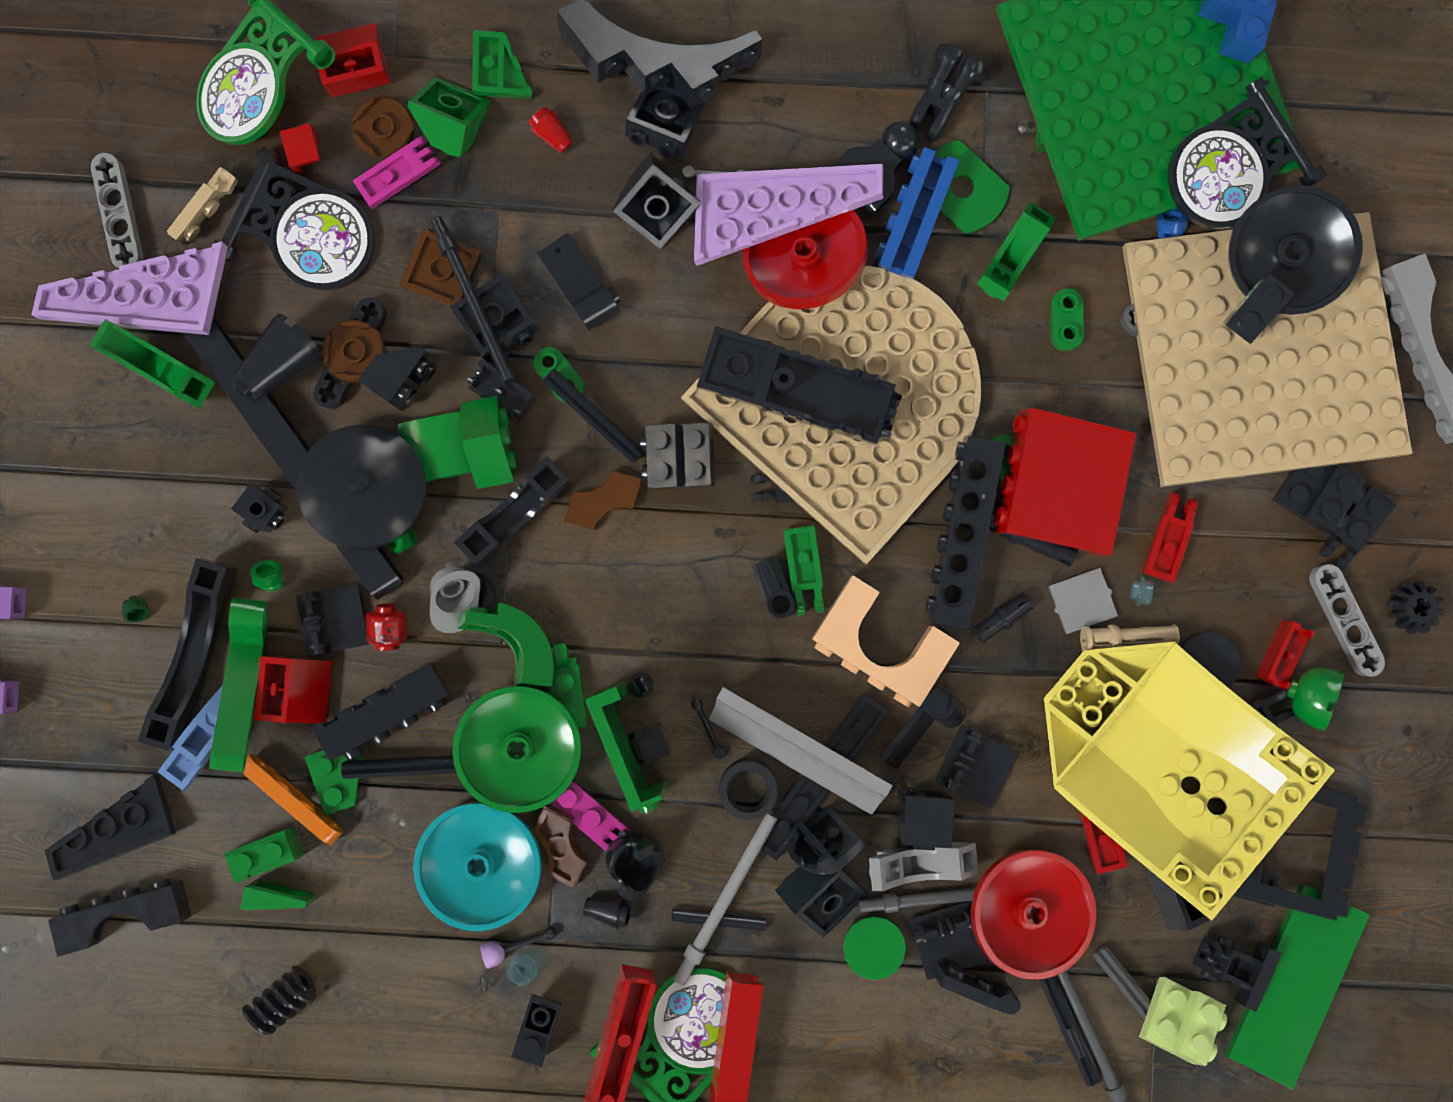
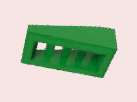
[240,880,315,910]

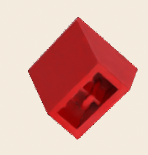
[316,23,391,98]
[254,655,333,723]

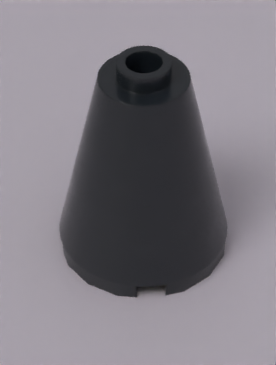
[233,314,323,400]

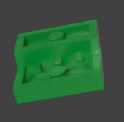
[397,412,472,482]

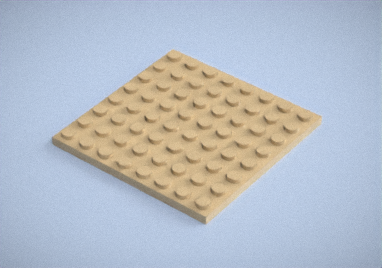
[1122,212,1413,487]

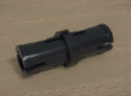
[972,592,1034,644]

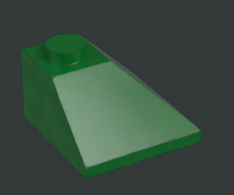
[408,76,491,158]

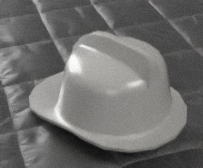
[430,562,480,633]

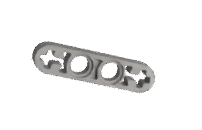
[91,153,144,268]
[1309,564,1385,677]

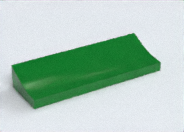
[1225,883,1370,1090]

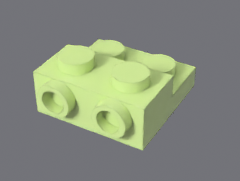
[1139,977,1227,1066]

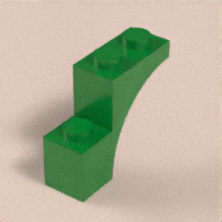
[89,319,215,409]

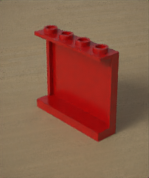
[994,408,1136,556]

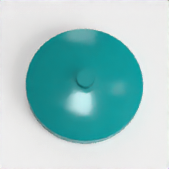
[413,802,542,931]

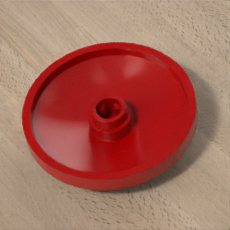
[743,210,868,309]
[971,849,1096,980]

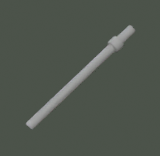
[673,813,777,985]

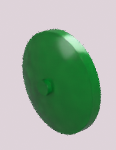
[453,685,581,813]

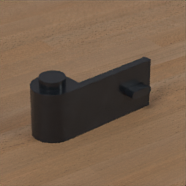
[537,233,622,330]
[881,688,966,769]

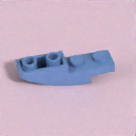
[158,686,223,790]

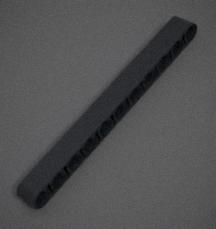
[183,316,404,600]

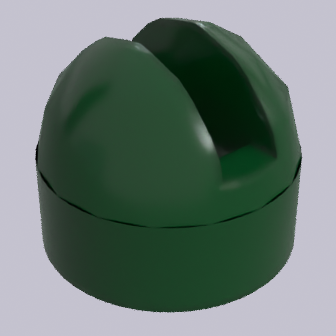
[122,595,150,623]

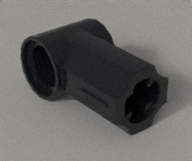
[751,556,795,620]

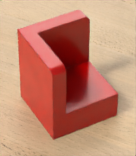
[280,123,321,175]

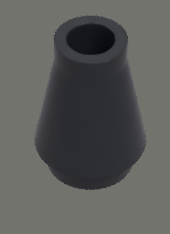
[583,897,632,930]

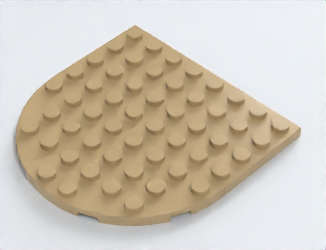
[681,266,981,565]

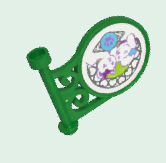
[196,0,336,145]
[589,967,726,1102]

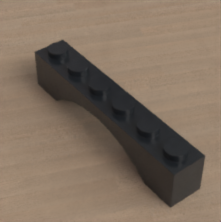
[138,558,238,751]

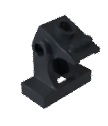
[1192,934,1282,1012]

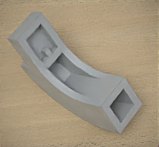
[869,842,979,891]

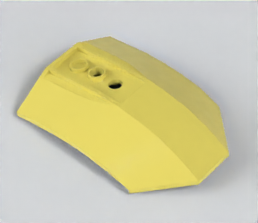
[1044,641,1335,921]

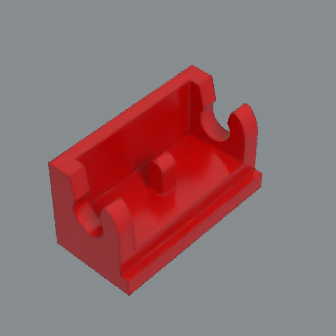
[1255,621,1315,690]

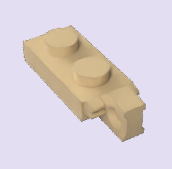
[167,167,238,246]

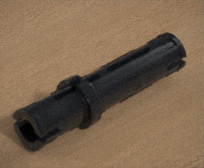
[989,511,1079,567]

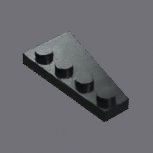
[44,774,176,880]

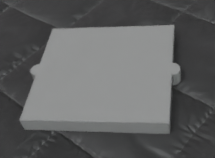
[1048,568,1118,634]

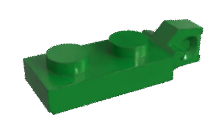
[550,642,588,728]

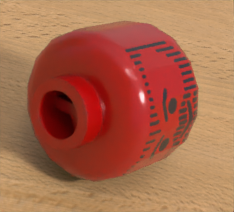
[366,603,407,651]

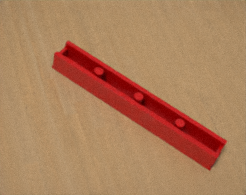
[583,964,657,1102]
[709,971,763,1102]

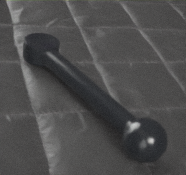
[691,698,726,759]

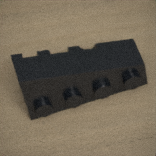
[311,663,451,761]

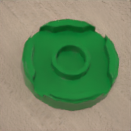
[843,916,906,980]

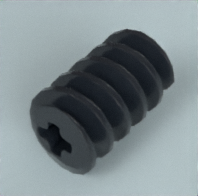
[242,965,317,1035]

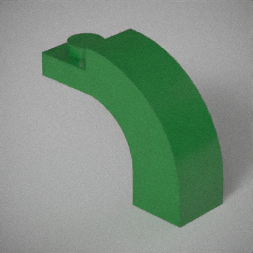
[977,201,1056,302]
[458,603,554,691]

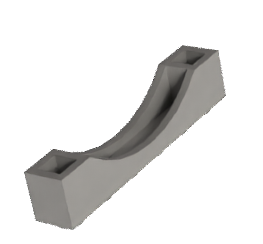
[1380,253,1453,444]

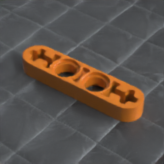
[243,754,343,845]

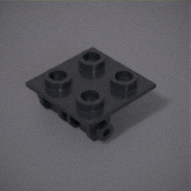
[296,583,369,657]
[935,725,1018,808]
[909,901,987,980]

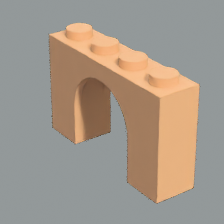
[811,576,960,708]

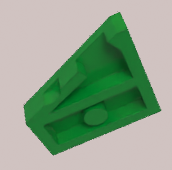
[472,30,532,100]
[305,745,365,816]

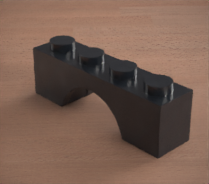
[454,456,572,566]
[48,878,192,957]

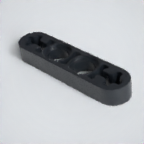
[313,297,387,410]

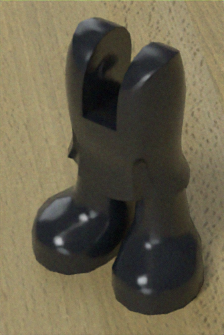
[909,43,989,141]

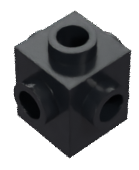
[231,484,289,533]

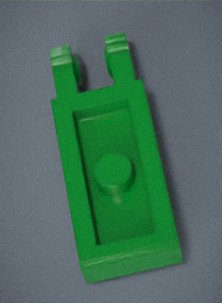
[783,525,824,616]

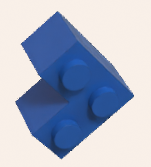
[1198,0,1277,63]

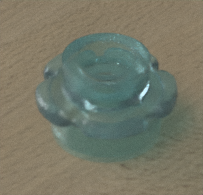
[1130,576,1154,606]
[507,954,538,986]

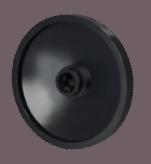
[1228,186,1363,315]
[296,425,427,550]

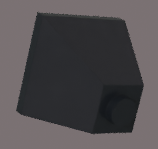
[612,152,700,249]
[775,868,868,938]

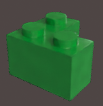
[460,396,518,489]

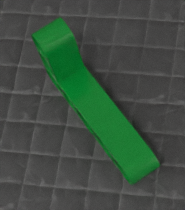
[209,597,268,773]

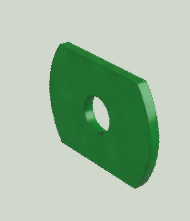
[935,140,1010,235]

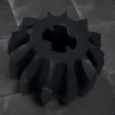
[1386,581,1445,634]

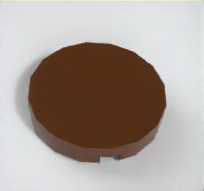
[352,97,415,160]
[322,320,386,383]

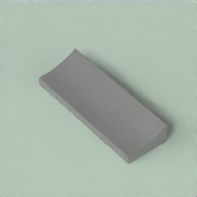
[709,687,892,815]

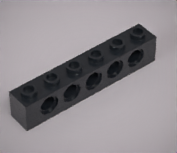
[925,436,1006,629]

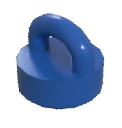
[1156,210,1188,239]

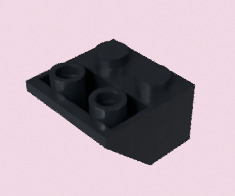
[357,347,437,411]

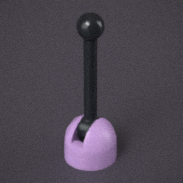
[480,927,556,969]

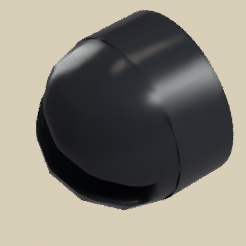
[628,672,654,698]

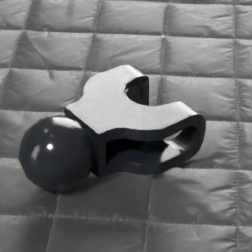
[833,121,920,217]

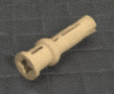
[1080,624,1180,651]

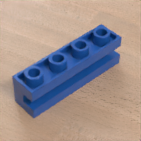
[874,147,959,279]

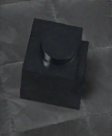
[628,722,671,764]

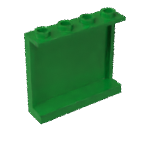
[585,681,667,814]

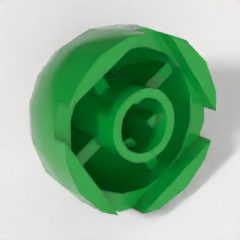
[1287,667,1344,732]

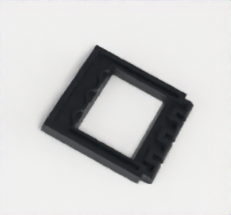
[1234,787,1367,921]

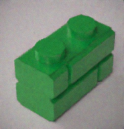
[224,826,304,883]

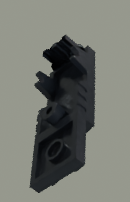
[697,326,903,445]

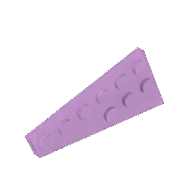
[694,164,883,266]
[31,242,228,335]

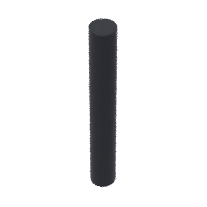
[671,908,766,931]

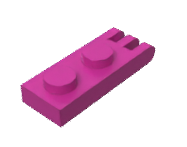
[353,136,441,209]
[550,780,631,851]

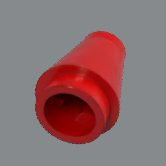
[528,106,573,154]

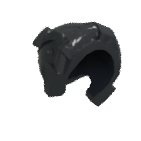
[605,830,665,900]

